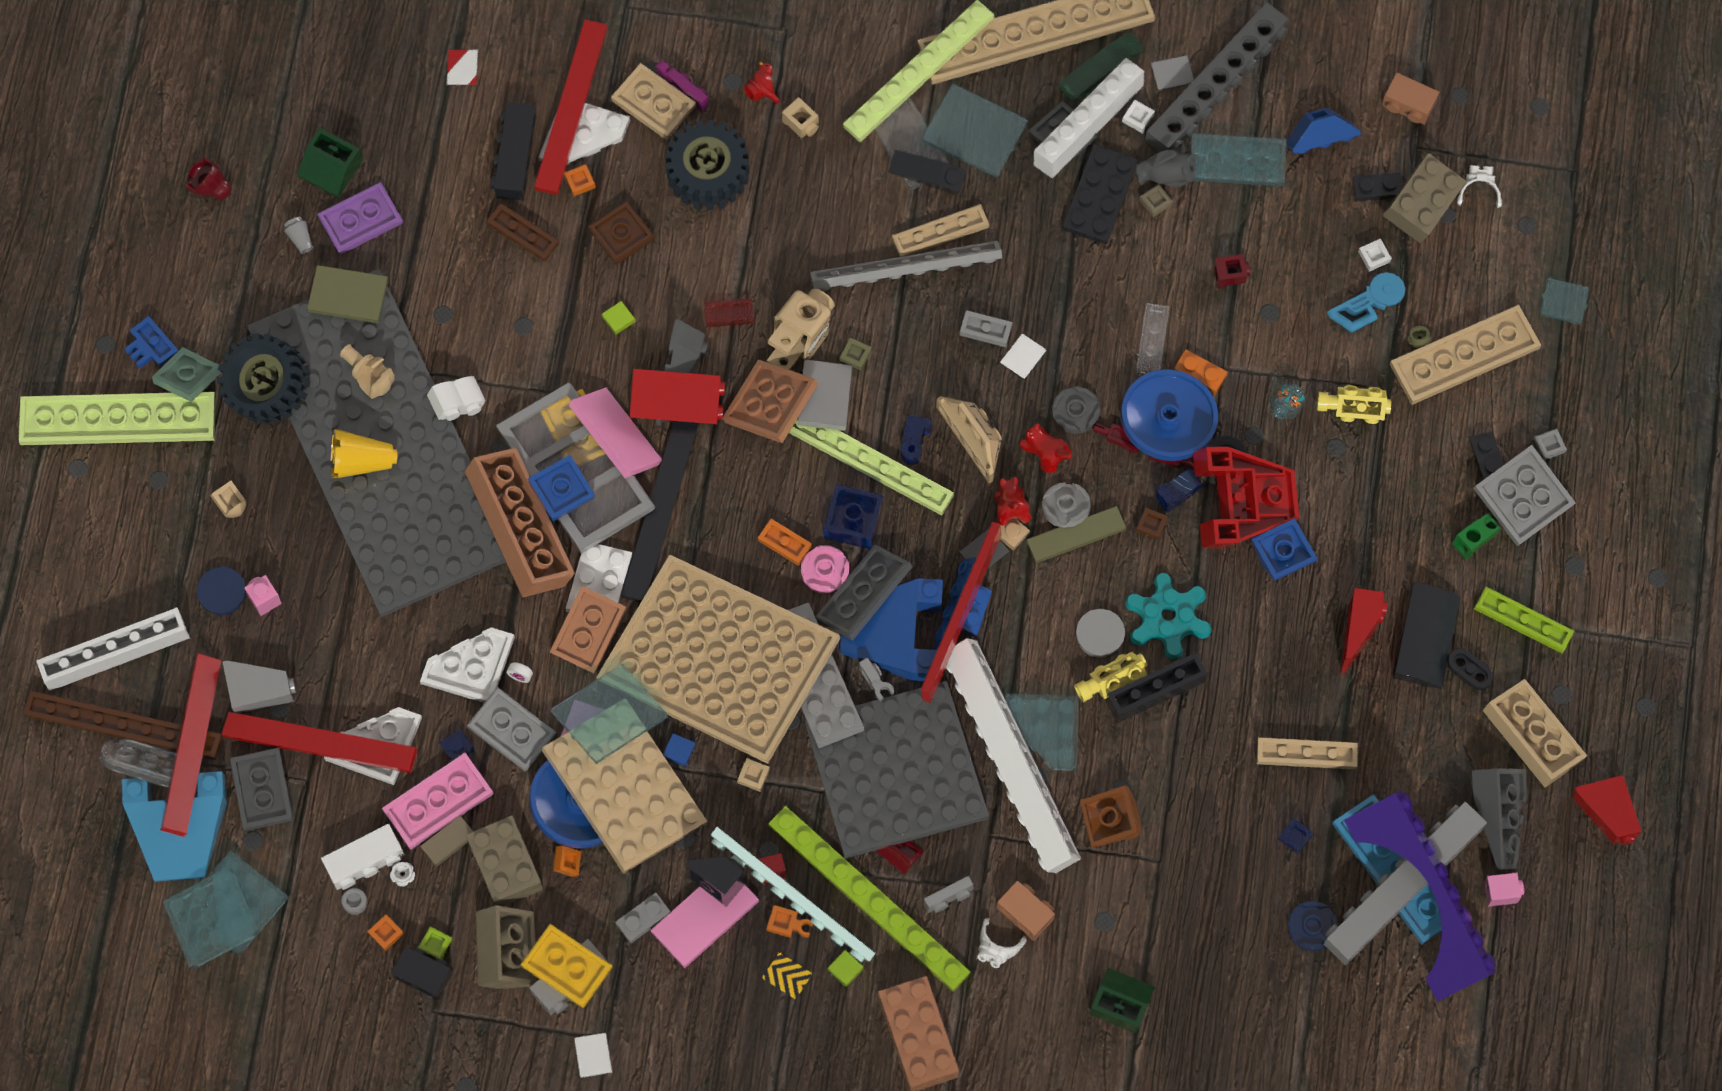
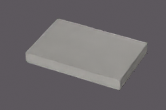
[797,360,852,431]
[466,687,556,772]

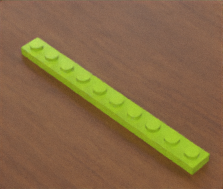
[768,806,970,992]

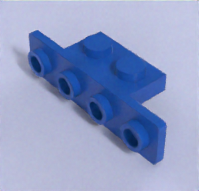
[934,557,992,649]

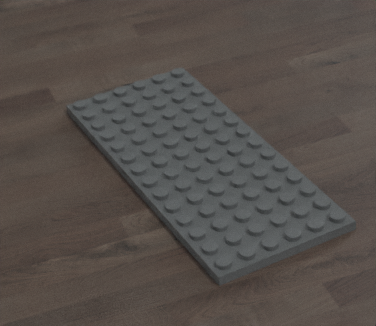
[247,269,506,617]

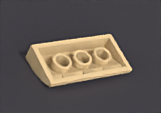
[1483,679,1587,788]

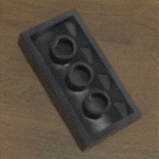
[1393,581,1460,689]

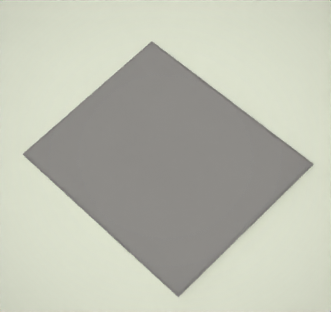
[1151,55,1194,90]

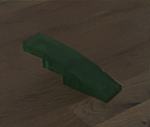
[1058,31,1145,102]

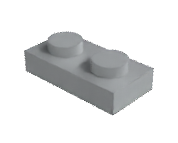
[960,310,1012,347]
[924,876,973,913]
[615,893,671,944]

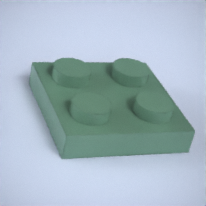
[152,347,221,402]

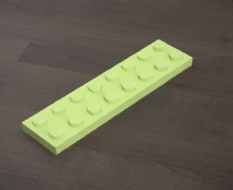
[19,392,216,445]

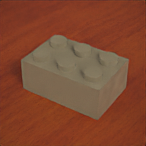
[1382,153,1467,243]
[466,816,543,907]

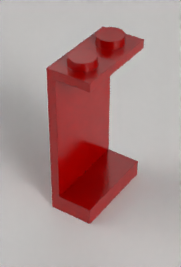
[630,369,725,425]

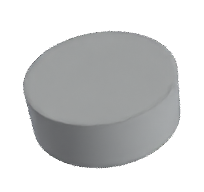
[341,888,368,915]

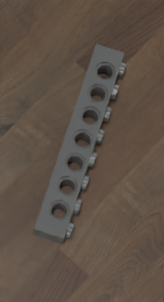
[1145,2,1288,153]

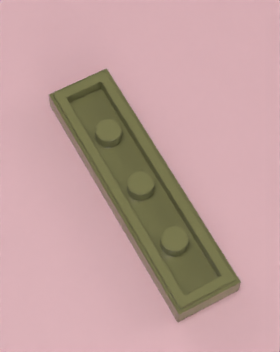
[1026,506,1126,564]

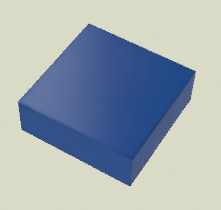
[663,734,696,767]

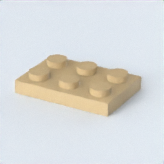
[611,63,696,140]

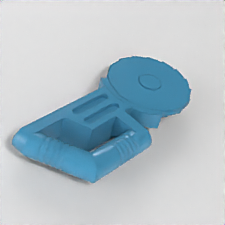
[1327,272,1405,333]

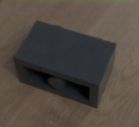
[391,946,452,1001]

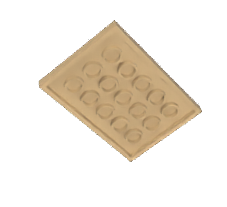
[542,699,707,874]

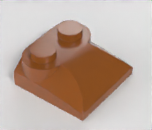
[1080,785,1141,848]

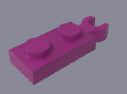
[655,60,709,113]

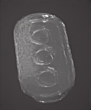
[100,739,176,787]

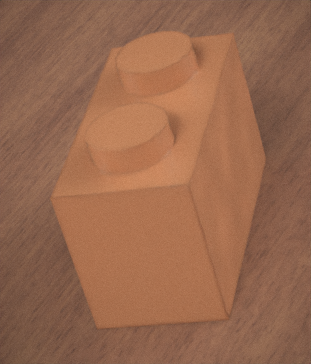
[1382,73,1440,125]
[997,880,1055,941]

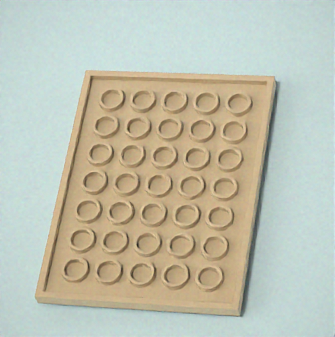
[596,555,840,764]

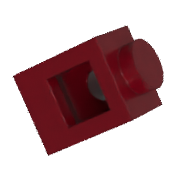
[1213,254,1250,289]

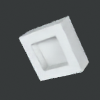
[1122,100,1155,133]
[1358,239,1392,272]

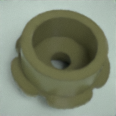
[1408,326,1432,348]

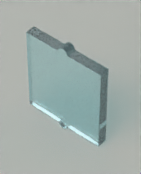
[1540,278,1589,325]

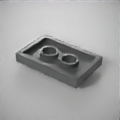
[230,748,294,831]

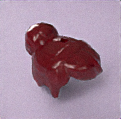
[185,157,232,200]

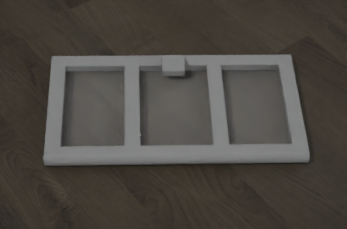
[496,383,656,554]

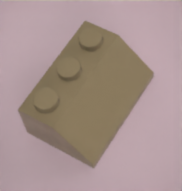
[476,905,537,989]

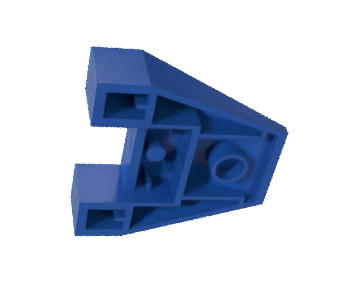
[840,578,943,682]

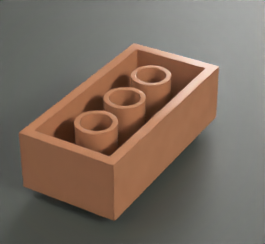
[878,976,959,1091]

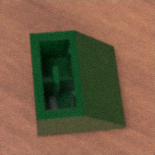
[297,127,363,198]
[1089,968,1155,1034]

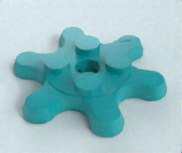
[1125,573,1212,660]

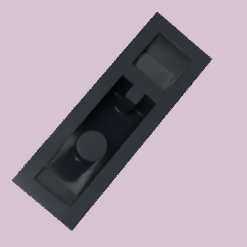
[888,150,967,195]

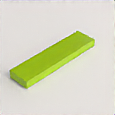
[1474,587,1574,654]

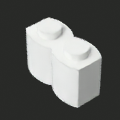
[427,376,485,421]

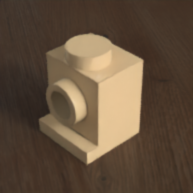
[782,97,819,138]

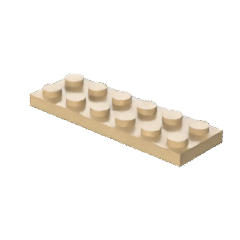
[1390,305,1541,405]

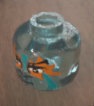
[1270,383,1306,420]

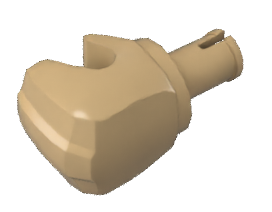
[340,344,395,399]

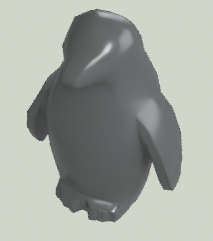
[1134,149,1196,187]

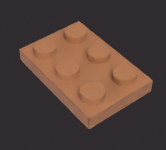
[550,586,627,674]

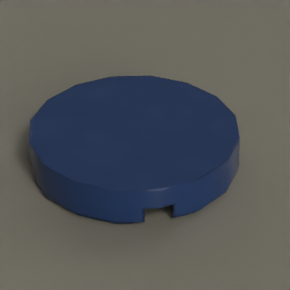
[197,567,247,616]
[1287,900,1338,952]

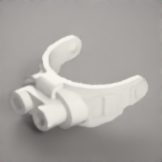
[1457,166,1502,208]
[977,918,1027,968]

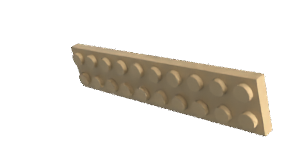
[918,0,1155,85]

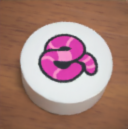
[507,662,533,683]

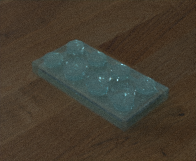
[1190,134,1286,186]

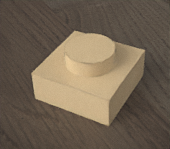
[1000,518,1030,550]
[737,758,770,792]

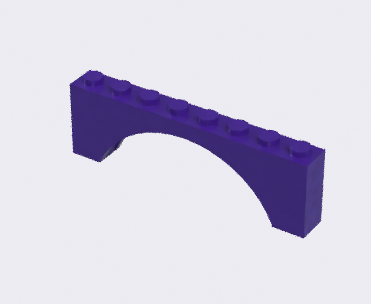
[1344,791,1496,1002]

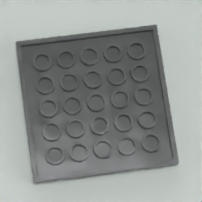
[804,681,989,859]

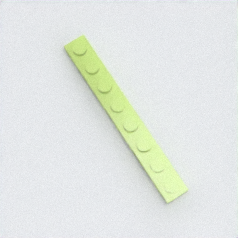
[843,0,994,142]
[789,418,954,516]

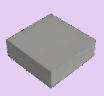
[1534,429,1567,460]

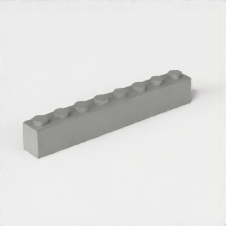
[1324,802,1487,966]

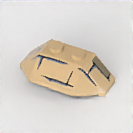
[936,396,1002,483]

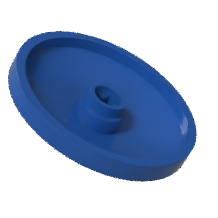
[1121,370,1218,461]
[529,760,603,848]

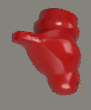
[744,62,780,104]

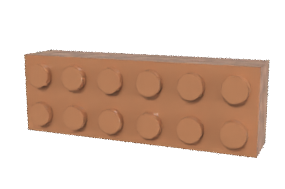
[465,448,575,598]

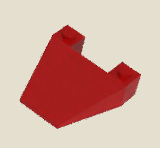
[1193,447,1299,549]

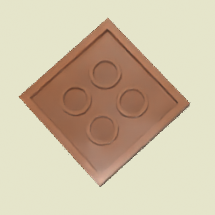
[722,359,818,443]

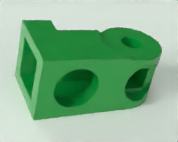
[1452,514,1502,560]

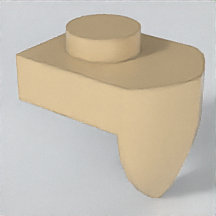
[210,481,246,518]

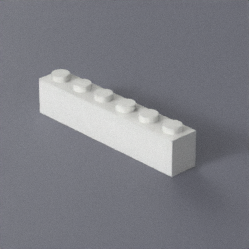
[1034,58,1144,178]
[36,608,190,691]

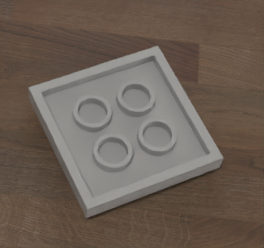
[1473,445,1576,546]

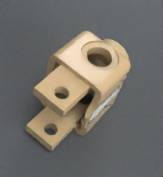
[766,289,835,370]

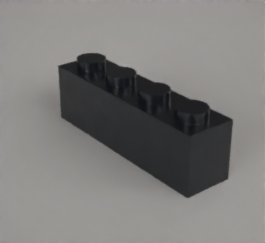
[491,102,537,201]
[1106,653,1207,723]

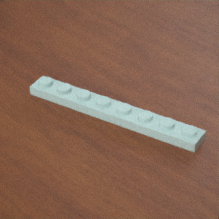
[710,827,875,962]

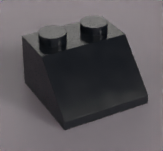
[685,856,745,907]

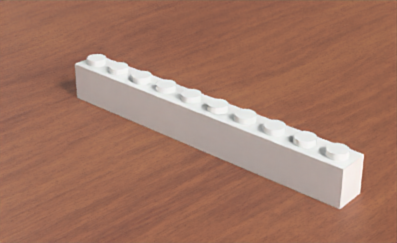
[946,638,1081,873]

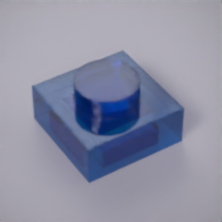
[439,729,474,762]
[1278,818,1314,854]

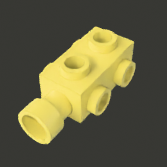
[1317,385,1391,424]
[1074,652,1147,702]

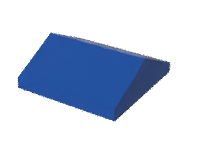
[1251,518,1318,581]

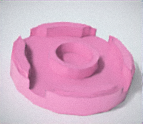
[801,545,849,594]

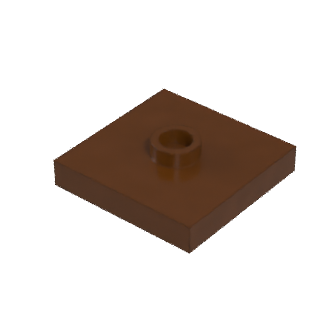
[588,201,655,265]

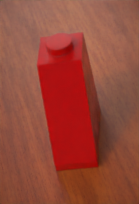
[1571,775,1641,845]

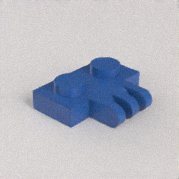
[124,316,178,368]

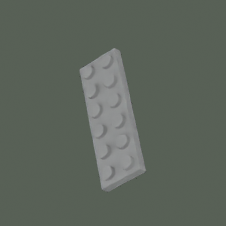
[788,602,864,749]

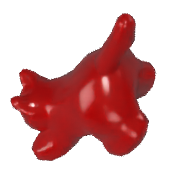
[1019,424,1072,473]
[994,477,1032,526]

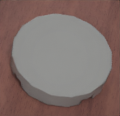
[1042,482,1091,528]
[1076,609,1125,658]

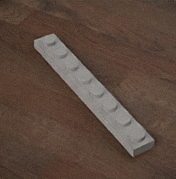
[810,241,1002,291]

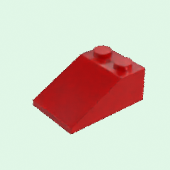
[1340,588,1388,673]

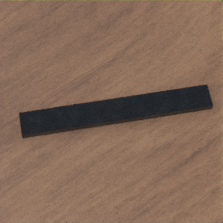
[621,421,699,603]

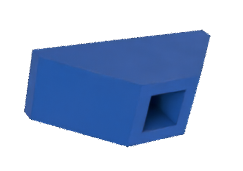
[1286,108,1361,154]

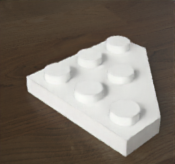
[539,103,630,166]
[420,628,515,703]
[324,707,422,785]

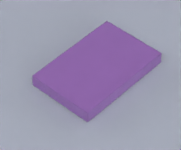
[317,182,403,255]

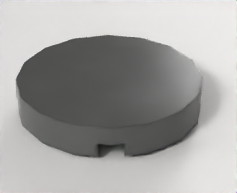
[1052,386,1100,434]

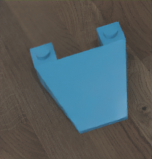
[122,771,227,882]

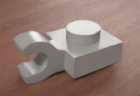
[859,658,894,701]

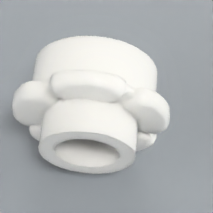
[390,862,415,886]

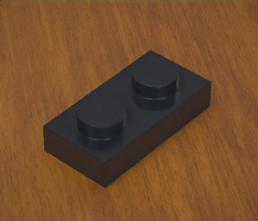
[1352,172,1402,202]
[1469,431,1504,481]

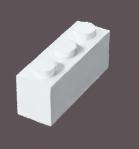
[321,824,405,890]

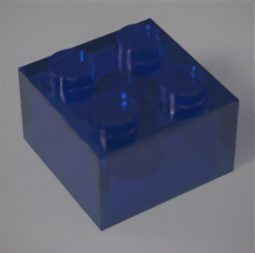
[824,484,883,550]

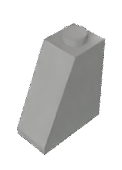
[223,661,296,714]

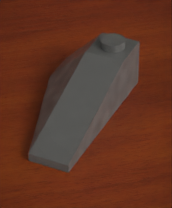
[656,319,709,426]
[1471,769,1527,869]

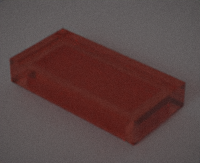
[704,298,754,327]

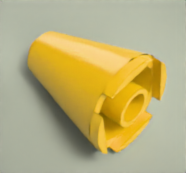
[331,430,398,478]

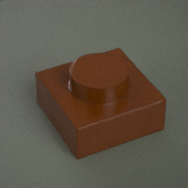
[1136,507,1168,541]

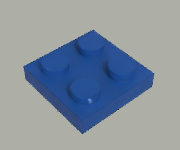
[528,455,595,521]

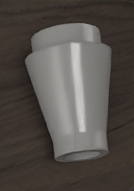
[284,217,314,254]

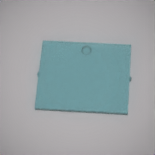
[921,84,1028,178]
[551,663,668,764]

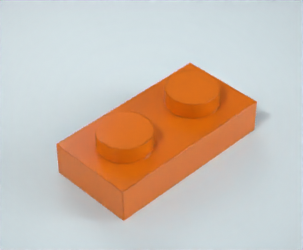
[1174,350,1228,395]
[758,519,812,566]

